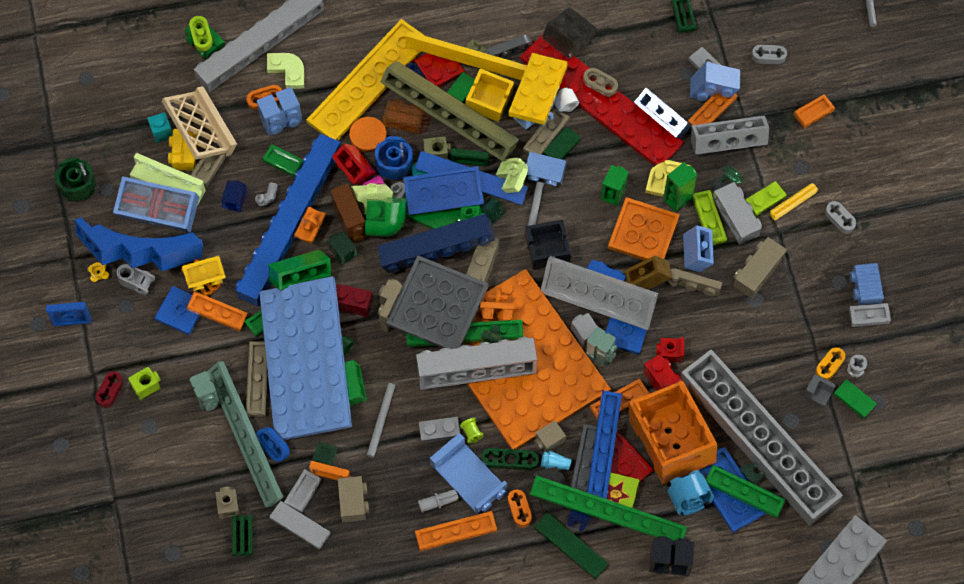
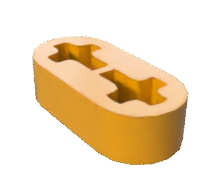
[815,348,845,380]

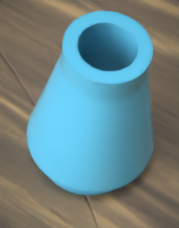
[541,450,571,470]

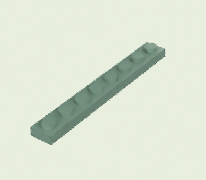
[207,361,283,508]

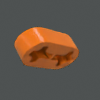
[508,489,532,528]

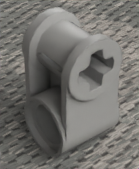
[117,264,155,295]

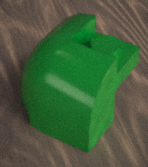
[365,197,406,237]

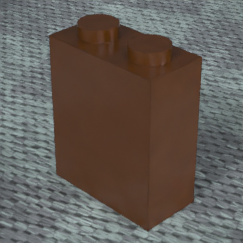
[330,183,367,244]

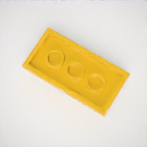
[509,53,568,125]

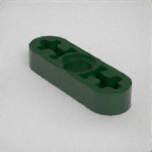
[482,448,539,471]

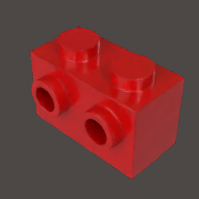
[332,144,376,185]
[643,354,682,396]

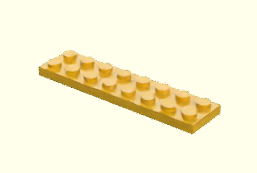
[306,19,425,141]

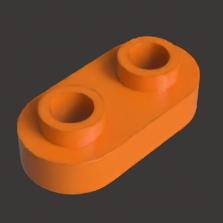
[247,85,282,110]

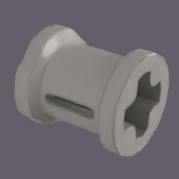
[847,355,867,378]

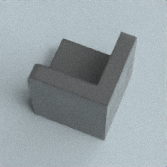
[803,374,835,407]

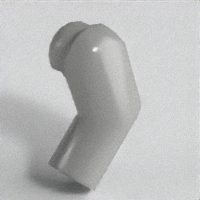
[255,183,278,206]

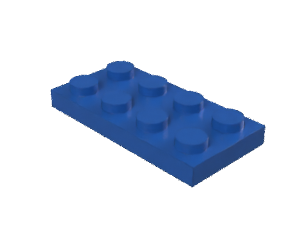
[403,166,484,215]
[699,447,766,534]

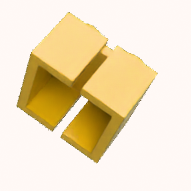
[465,69,514,122]

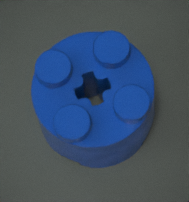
[375,136,413,180]

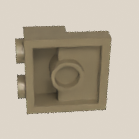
[378,279,403,332]

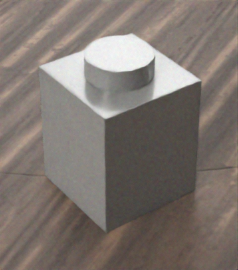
[571,313,597,347]

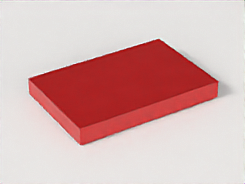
[610,431,653,483]

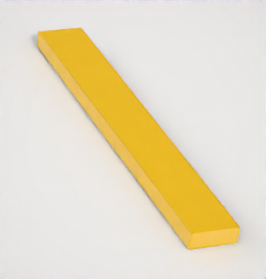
[405,31,527,80]

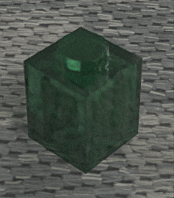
[328,231,357,265]

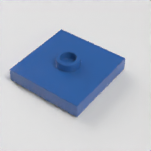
[155,286,200,335]
[46,302,91,326]
[605,317,647,355]

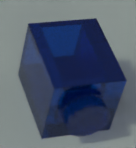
[221,180,247,212]

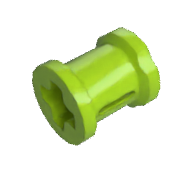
[460,418,484,443]

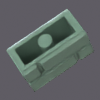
[586,327,618,366]
[190,371,220,411]

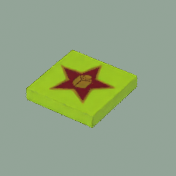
[607,473,640,508]

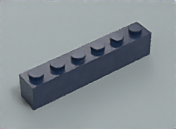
[377,213,495,273]

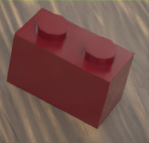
[336,284,373,317]

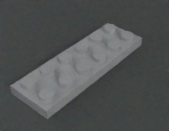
[541,256,658,330]

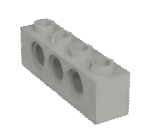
[691,116,769,154]

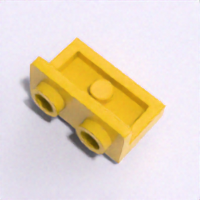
[182,255,226,291]

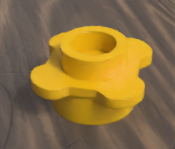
[88,263,109,282]

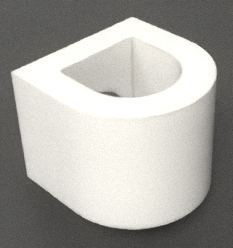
[554,88,579,112]

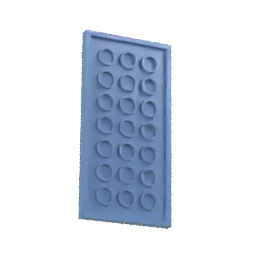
[260,276,352,440]

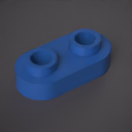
[256,427,289,462]

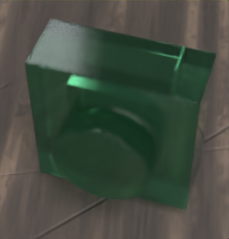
[312,442,338,466]

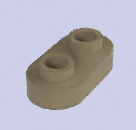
[583,68,618,97]

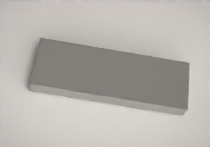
[269,501,331,550]

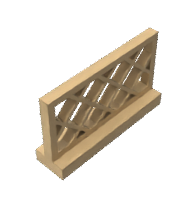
[162,86,237,160]

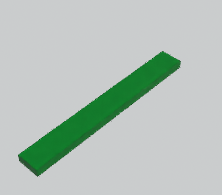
[529,475,687,541]

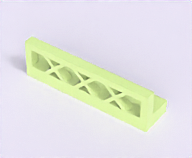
[130,153,206,206]

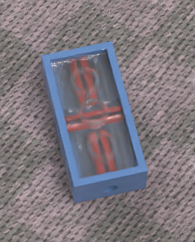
[113,176,199,233]

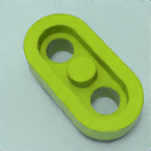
[189,16,213,51]

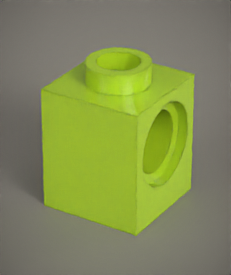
[128,366,161,400]

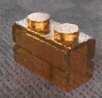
[383,99,425,134]

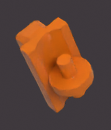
[294,207,326,244]
[480,289,515,320]

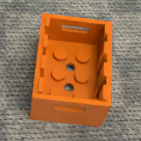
[629,381,717,485]

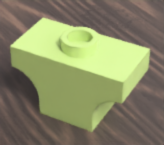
[351,183,393,214]

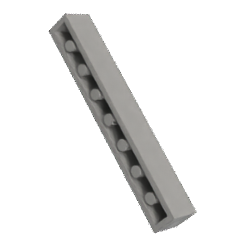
[194,0,324,93]

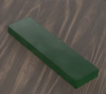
[534,512,608,580]

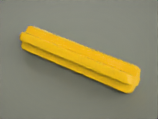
[770,183,818,220]

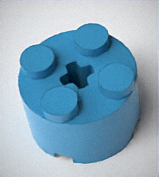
[667,470,714,515]

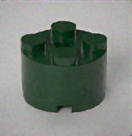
[55,157,96,202]

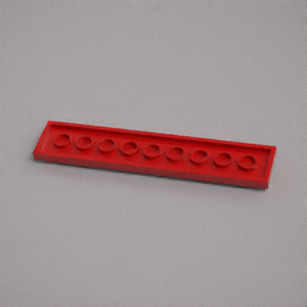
[520,33,684,166]

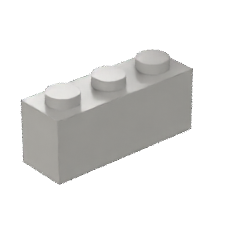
[713,182,762,245]

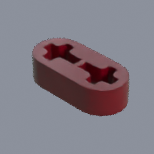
[96,371,123,408]

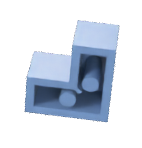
[690,62,740,101]

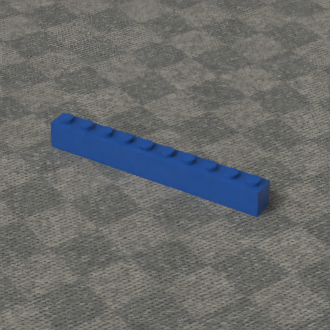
[235,134,341,307]

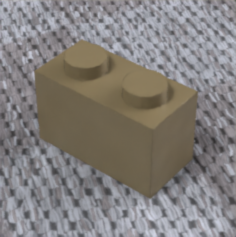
[338,476,369,522]

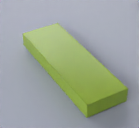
[692,190,727,245]

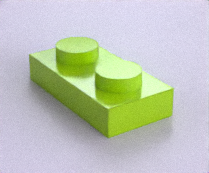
[745,181,787,217]

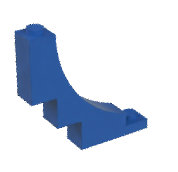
[75,217,204,271]

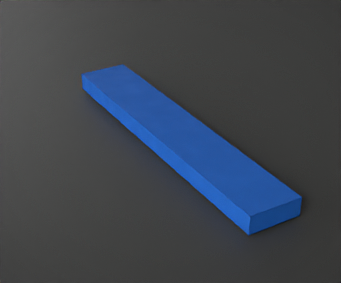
[415,151,528,206]
[587,390,622,499]

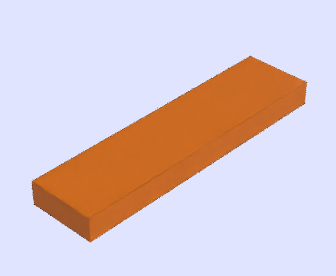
[415,511,497,551]

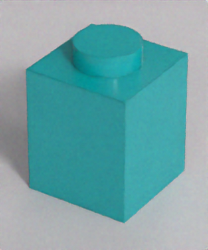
[147,112,173,144]

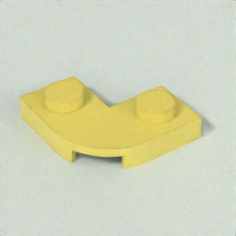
[645,160,690,197]

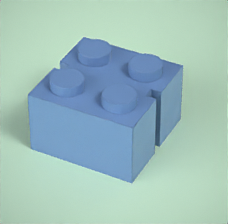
[257,87,302,135]

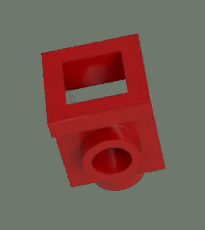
[656,337,684,363]

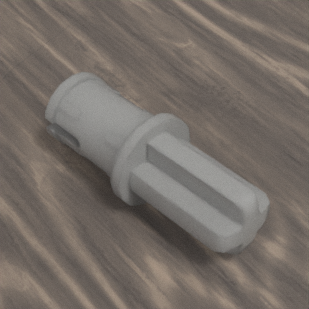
[418,490,458,512]

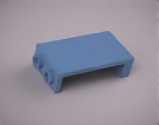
[430,433,507,515]

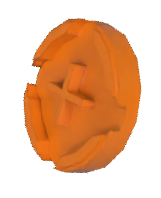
[349,117,387,152]

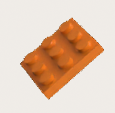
[608,197,680,261]

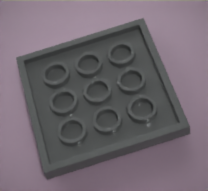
[386,256,489,349]

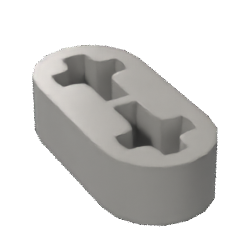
[752,45,787,64]
[825,201,856,234]

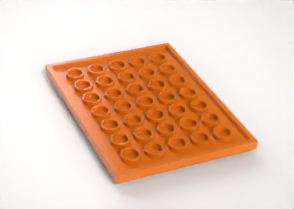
[462,269,611,450]

